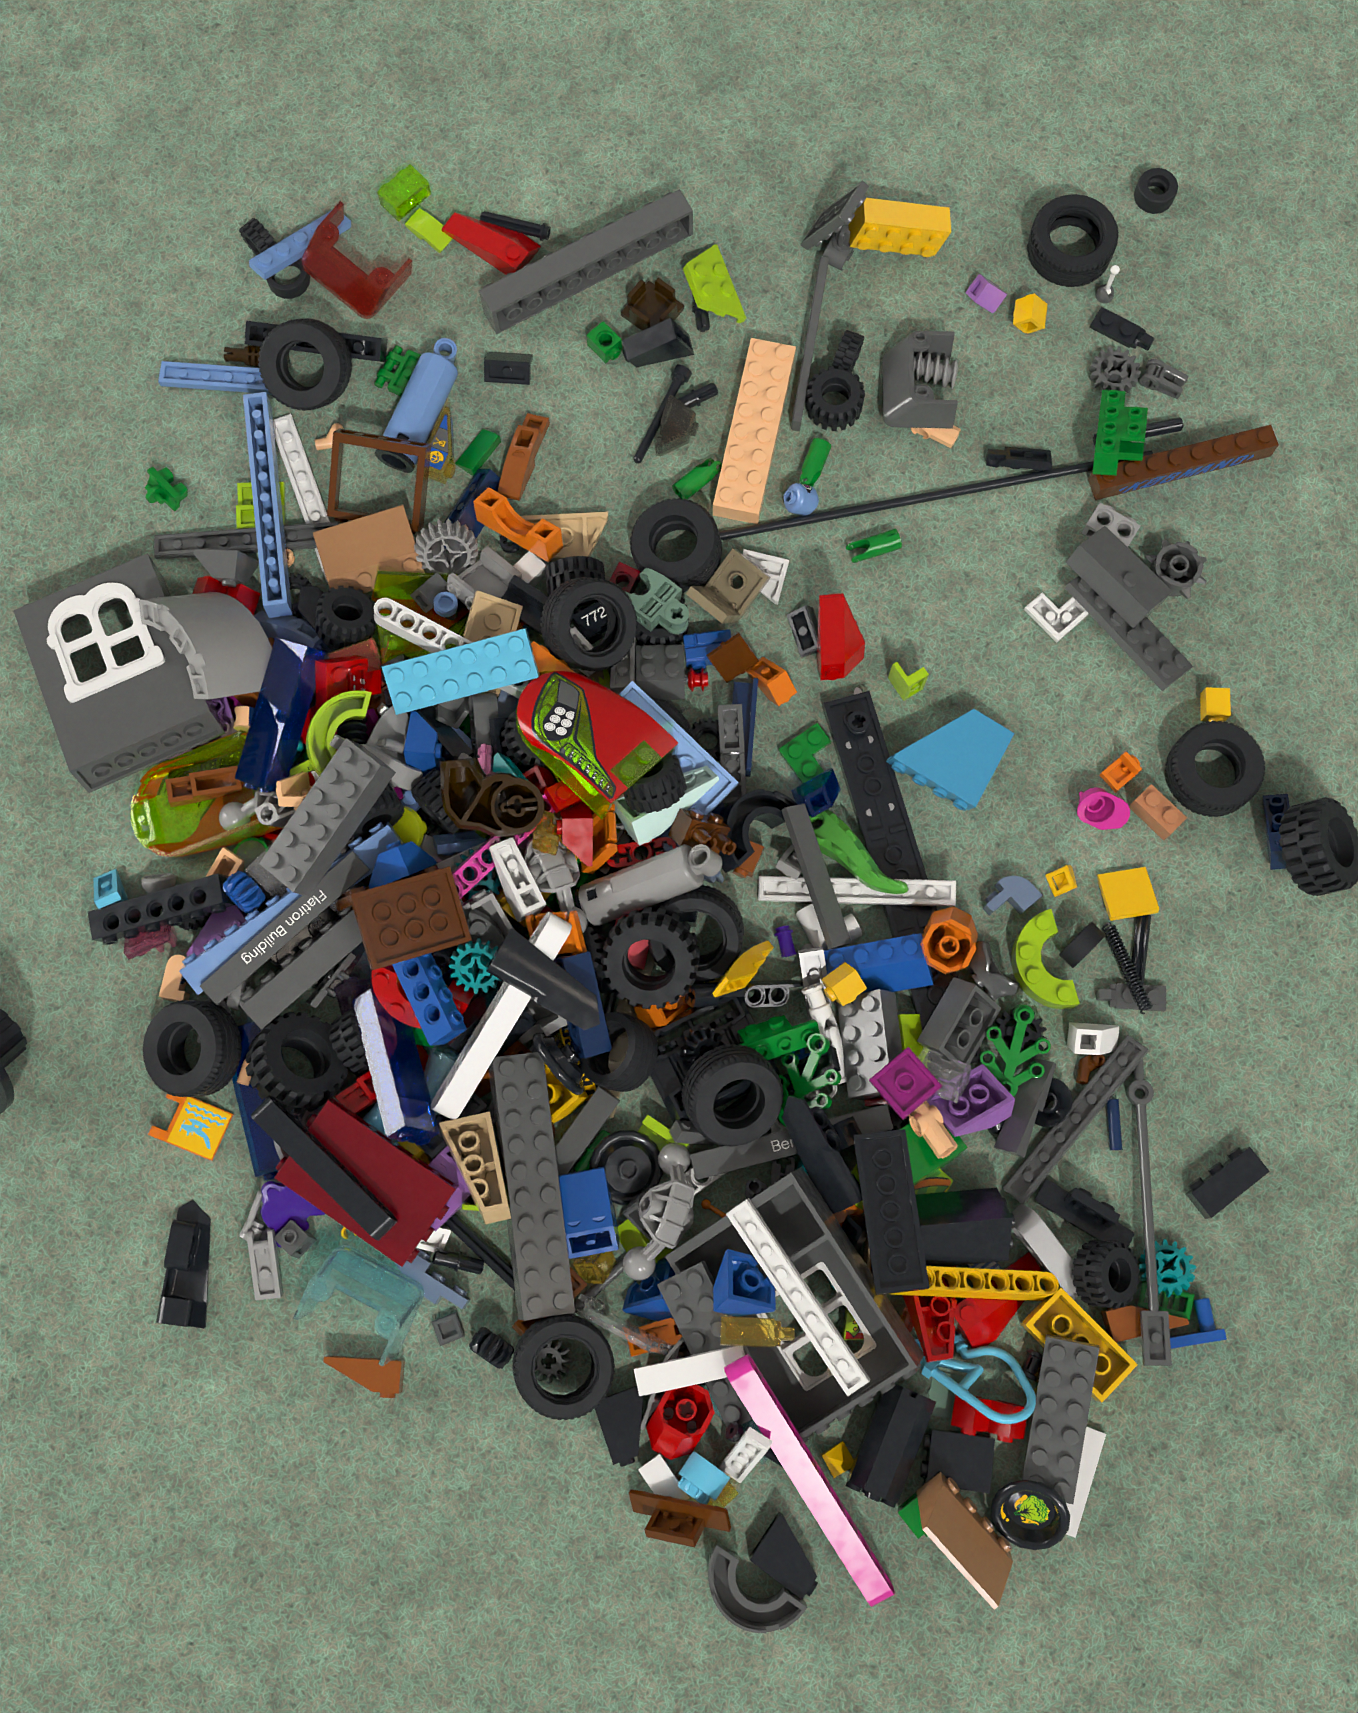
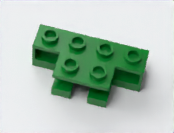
[1093,390,1148,476]

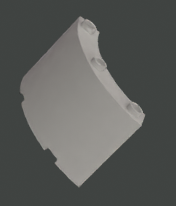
[139,592,282,699]

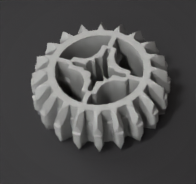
[414,518,478,580]

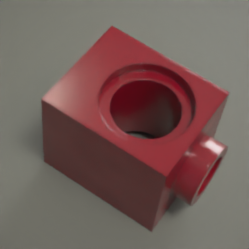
[609,562,641,594]

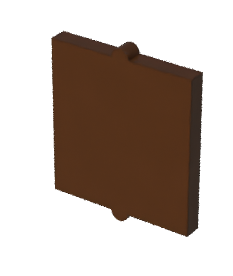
[706,633,759,683]

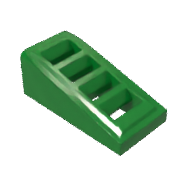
[1137,1281,1195,1321]

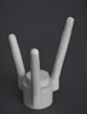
[239,1191,270,1241]

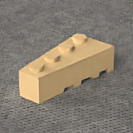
[439,1112,511,1224]

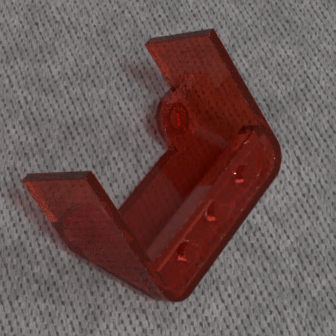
[302,201,413,319]

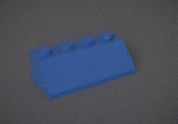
[824,933,934,1002]

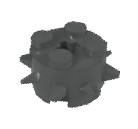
[1145,540,1207,599]

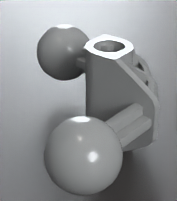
[219,790,295,833]
[518,825,587,933]
[623,1143,694,1280]

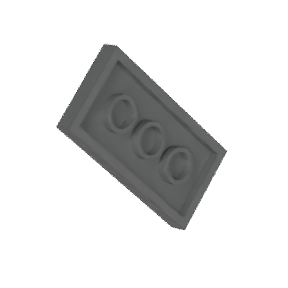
[800,180,869,250]

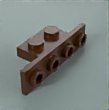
[629,1489,731,1548]

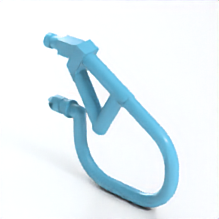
[915,1331,1036,1424]

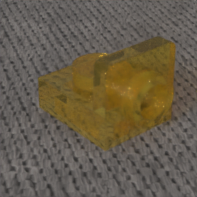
[532,811,559,855]

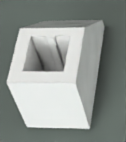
[1067,1022,1119,1055]

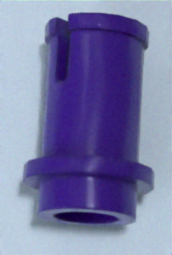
[774,925,797,958]

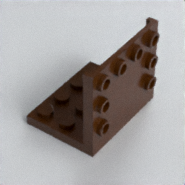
[335,865,472,971]

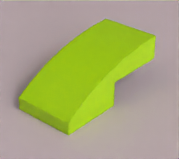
[404,208,453,253]

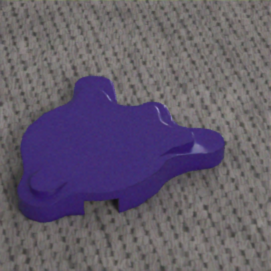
[260,1181,325,1248]

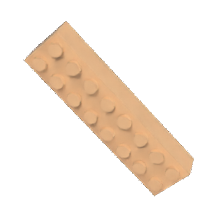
[713,338,796,524]

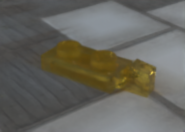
[720,1316,795,1347]

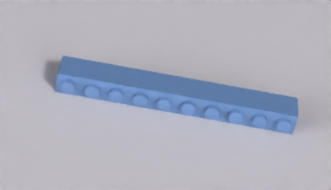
[243,392,293,618]
[179,822,405,995]

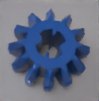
[223,871,265,914]

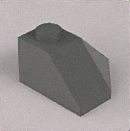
[194,549,259,587]

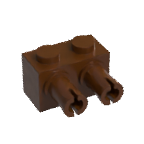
[668,808,736,855]

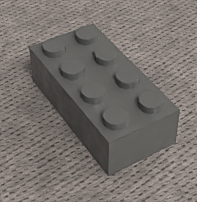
[837,989,902,1101]

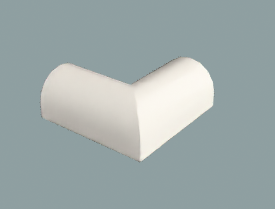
[1024,592,1089,643]
[796,904,862,951]

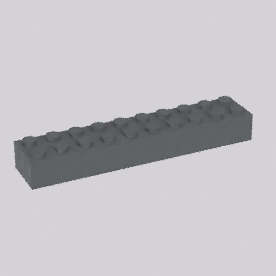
[479,189,693,335]
[489,1052,575,1321]

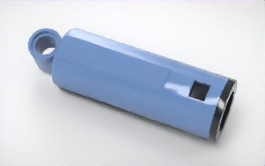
[375,338,458,473]

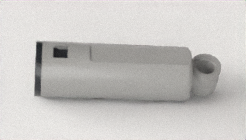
[574,844,722,928]

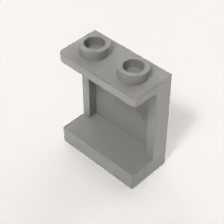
[446,546,522,610]

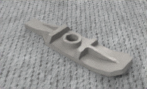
[330,734,423,790]
[641,1337,684,1430]

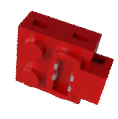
[315,655,381,709]

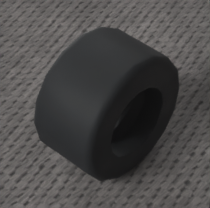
[1134,168,1178,214]

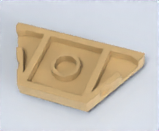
[521,512,609,562]

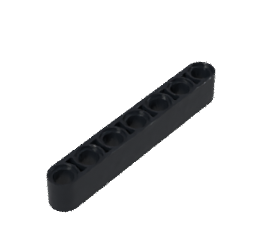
[251,1095,398,1241]

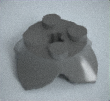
[966,941,1021,1001]

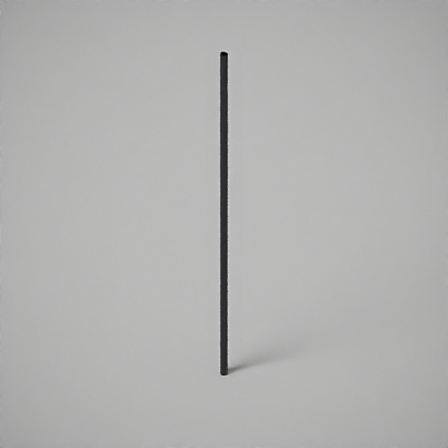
[719,450,1153,541]

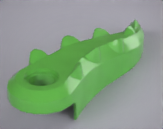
[807,807,909,894]

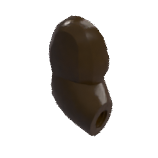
[440,758,544,837]

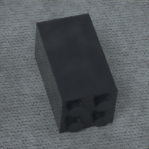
[915,1187,1015,1267]

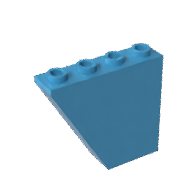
[886,709,1015,811]

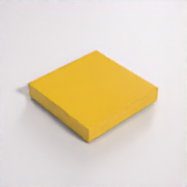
[1097,867,1159,921]

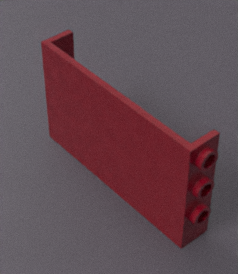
[274,1098,459,1267]

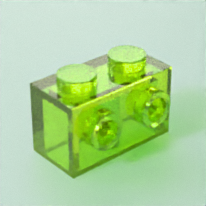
[377,164,431,222]

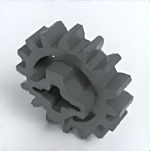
[1089,347,1141,393]

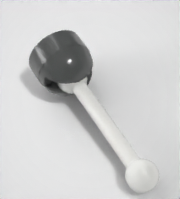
[1095,265,1120,304]

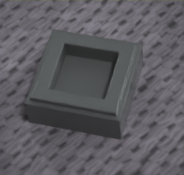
[432,1312,465,1346]

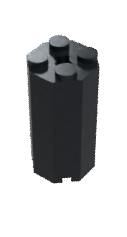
[845,1384,936,1508]

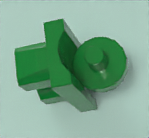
[145,467,188,512]

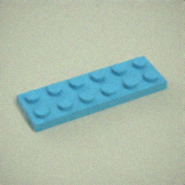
[382,628,540,715]

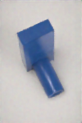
[1170,1298,1227,1349]

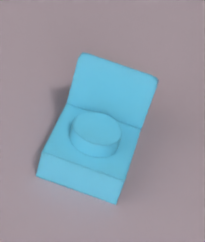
[93,869,128,909]

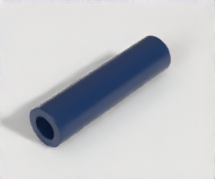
[1106,1099,1123,1151]

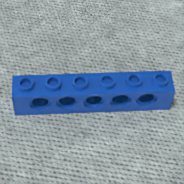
[392,953,467,1046]

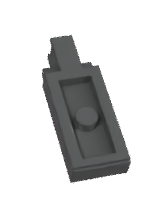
[1096,983,1166,1012]

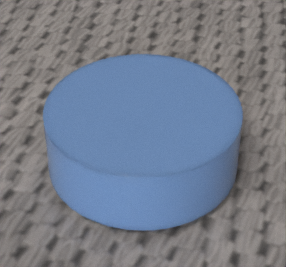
[433,592,458,617]

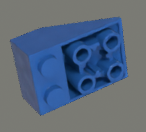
[558,1167,620,1259]

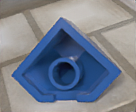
[404,711,443,775]
[369,840,437,889]
[713,1249,776,1317]
[622,1259,676,1321]

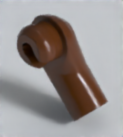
[1076,1054,1105,1085]

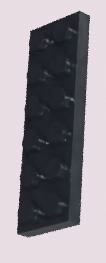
[853,1129,929,1295]

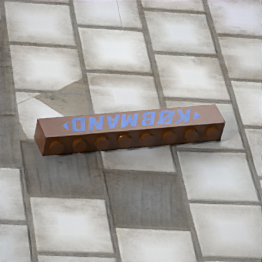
[1088,425,1279,500]

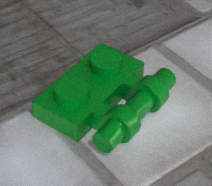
[374,345,421,396]

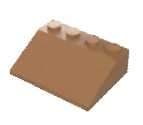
[313,505,425,593]
[916,1472,1013,1610]

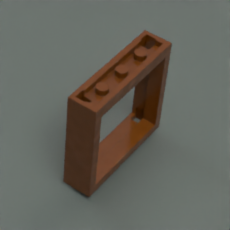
[327,428,432,534]

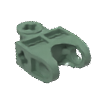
[625,568,689,634]

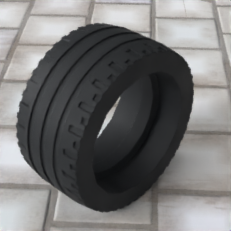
[579,1012,658,1092]

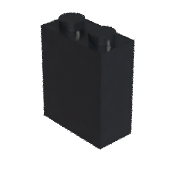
[920,1428,995,1494]

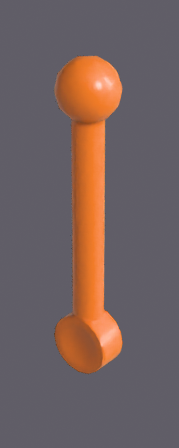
[701,1199,726,1218]

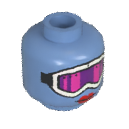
[784,483,819,516]

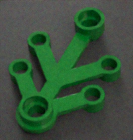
[979,1004,1051,1097]
[779,1033,841,1127]

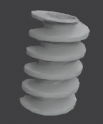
[914,352,959,390]

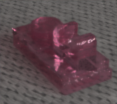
[124,925,177,960]

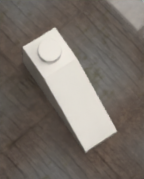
[489,837,546,922]

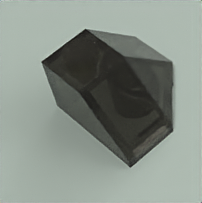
[656,395,699,457]

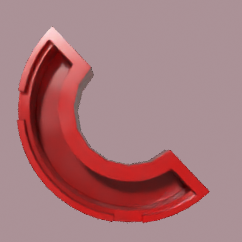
[372,965,474,1029]

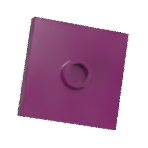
[869,1047,942,1120]

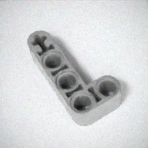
[1012,1204,1078,1300]

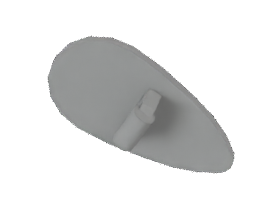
[366,706,409,787]

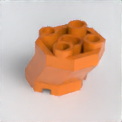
[920,906,978,974]

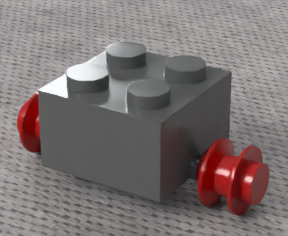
[636,645,708,700]

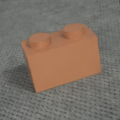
[1129,784,1187,840]

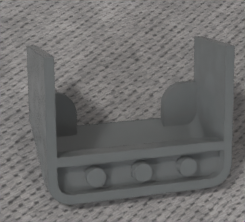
[882,331,958,429]

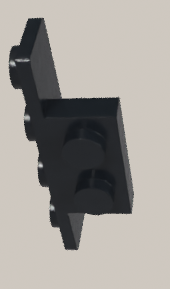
[1034,1180,1134,1246]

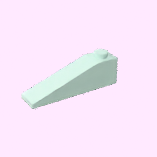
[612,766,719,846]

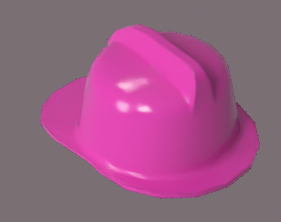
[1077,787,1130,830]

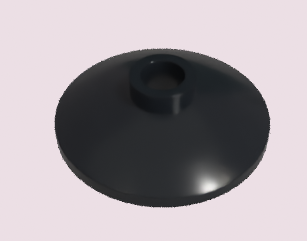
[1035,1078,1072,1127]

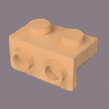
[276,772,312,811]

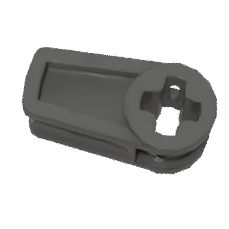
[1139,359,1188,399]

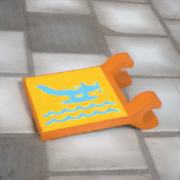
[148,1094,233,1161]

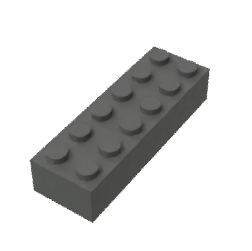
[259,738,396,897]
[239,906,363,1030]

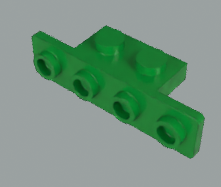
[738,1015,820,1060]

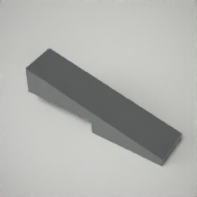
[718,704,746,804]
[994,1058,1056,1158]
[555,1086,621,1175]

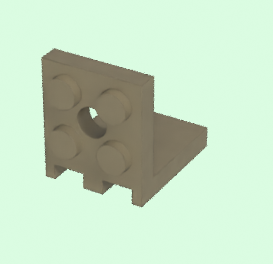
[686,548,771,623]

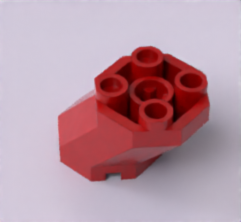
[646,1384,715,1460]

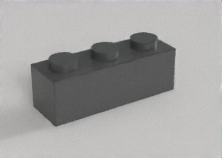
[669,1120,714,1146]

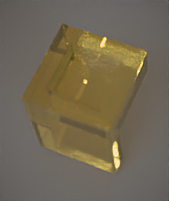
[573,1251,617,1284]

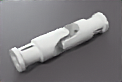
[802,983,847,1084]

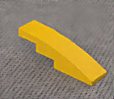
[712,940,774,998]

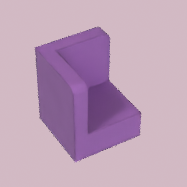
[965,274,1007,313]

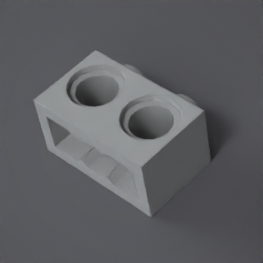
[1082,503,1141,547]

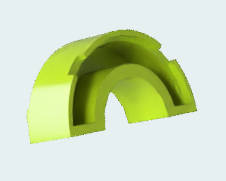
[306,691,372,776]
[1011,909,1080,1009]

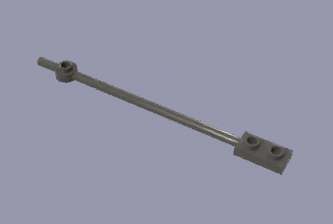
[1126,1059,1172,1366]

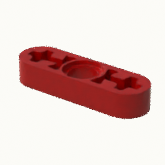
[606,837,678,869]

